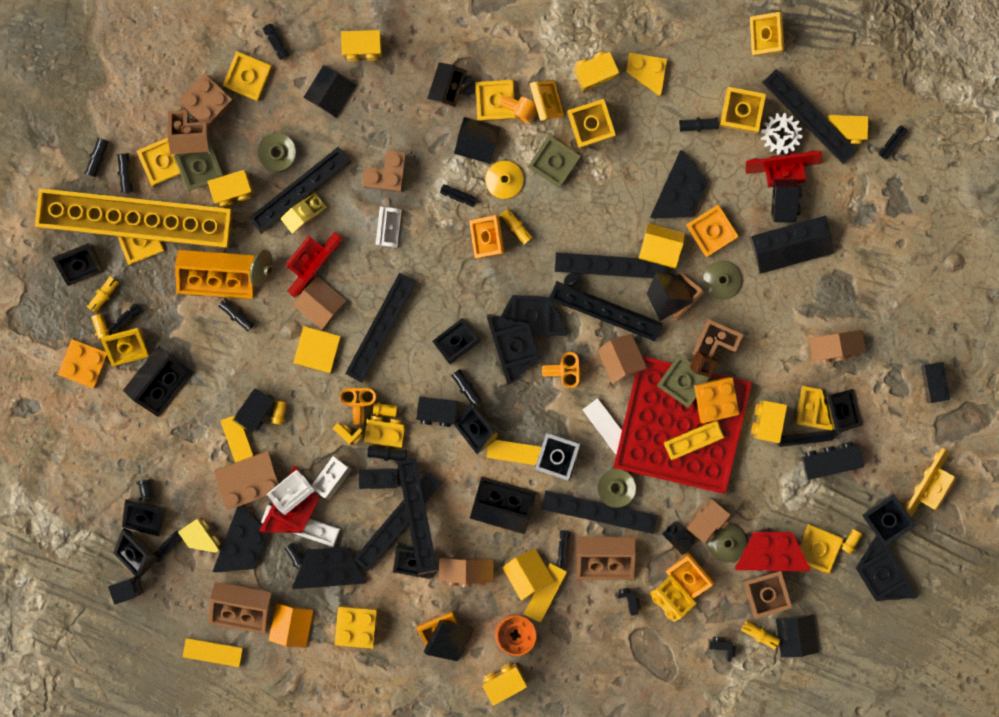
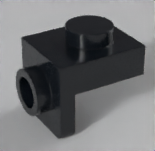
[662,521,696,555]
[615,588,641,616]
[708,636,736,662]

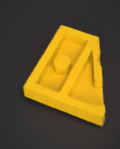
[626,53,667,96]
[795,386,833,430]

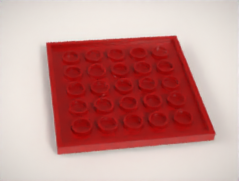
[613,356,752,494]

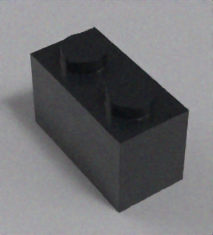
[427,62,467,107]
[771,179,802,222]
[921,362,950,403]
[232,388,274,434]
[416,396,457,427]
[359,468,399,489]
[108,576,143,605]

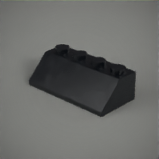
[749,215,834,274]

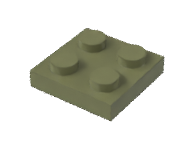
[528,135,581,188]
[173,142,223,192]
[657,354,710,408]

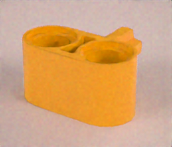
[499,95,537,125]
[542,352,579,388]
[340,388,377,425]

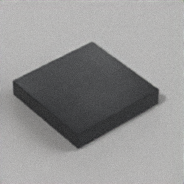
[424,620,474,661]

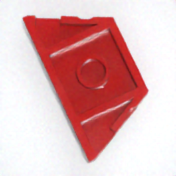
[259,466,320,533]
[735,531,810,571]

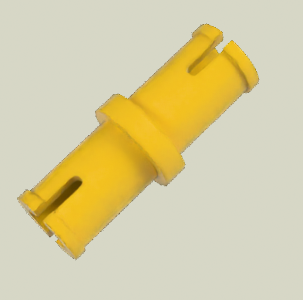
[500,208,533,245]
[86,276,119,314]
[741,620,780,650]

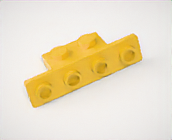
[904,448,957,518]

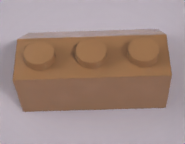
[214,451,281,510]
[576,537,636,580]
[208,582,272,634]

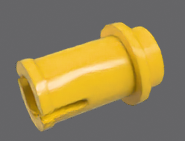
[91,313,110,339]
[270,400,287,425]
[373,401,397,418]
[842,529,863,554]

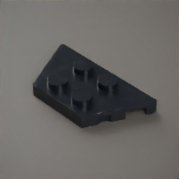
[650,150,708,219]
[501,295,567,336]
[487,314,540,385]
[212,505,269,573]
[855,535,918,601]
[292,546,366,589]

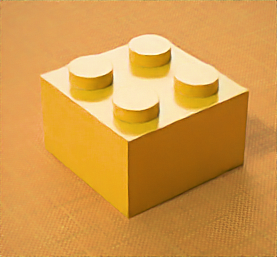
[341,30,382,62]
[573,51,619,92]
[719,87,766,134]
[567,99,616,149]
[207,170,255,208]
[751,400,787,443]
[335,605,377,649]
[482,662,527,706]

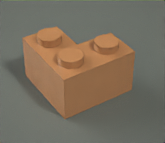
[168,110,209,154]
[362,150,406,192]
[691,319,743,357]
[809,330,866,364]
[686,498,730,543]
[439,557,494,587]

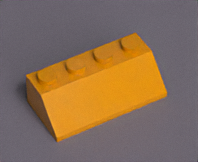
[175,250,255,299]

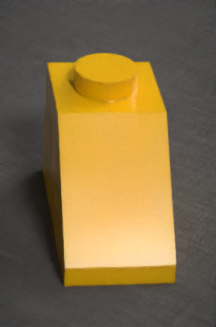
[827,115,868,144]

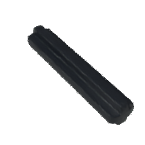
[777,430,834,447]

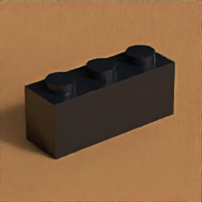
[801,441,864,480]

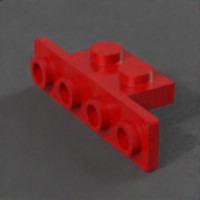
[745,150,822,188]
[285,232,342,298]

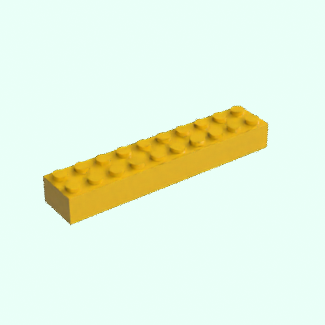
[35,188,233,249]

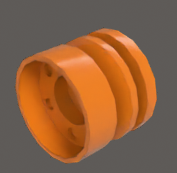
[495,615,536,656]

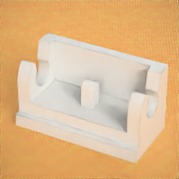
[376,206,402,248]
[311,456,353,500]
[267,470,314,515]

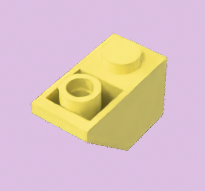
[281,193,327,234]
[178,518,221,552]

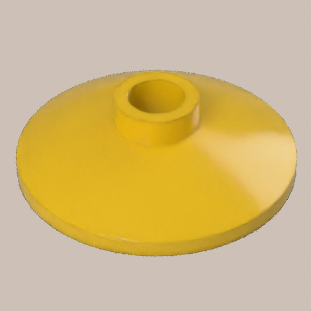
[486,161,524,199]

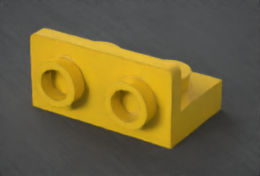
[364,416,405,448]
[332,423,363,445]
[649,575,696,622]

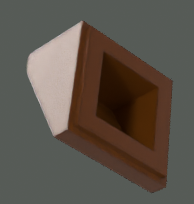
[690,351,719,378]

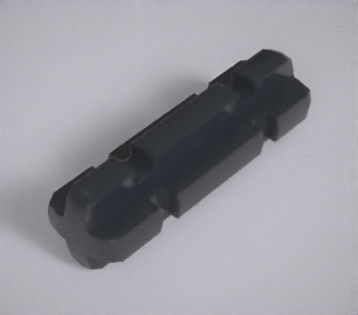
[262,24,289,60]
[878,125,908,160]
[440,184,477,207]
[109,304,142,334]
[557,530,570,568]
[155,531,183,563]

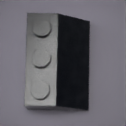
[123,345,194,417]
[470,476,536,534]

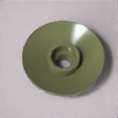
[257,133,296,171]
[250,249,273,287]
[703,261,741,299]
[597,469,636,508]
[708,524,747,562]

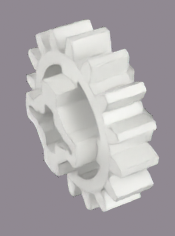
[760,113,802,155]

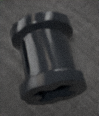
[136,479,156,501]

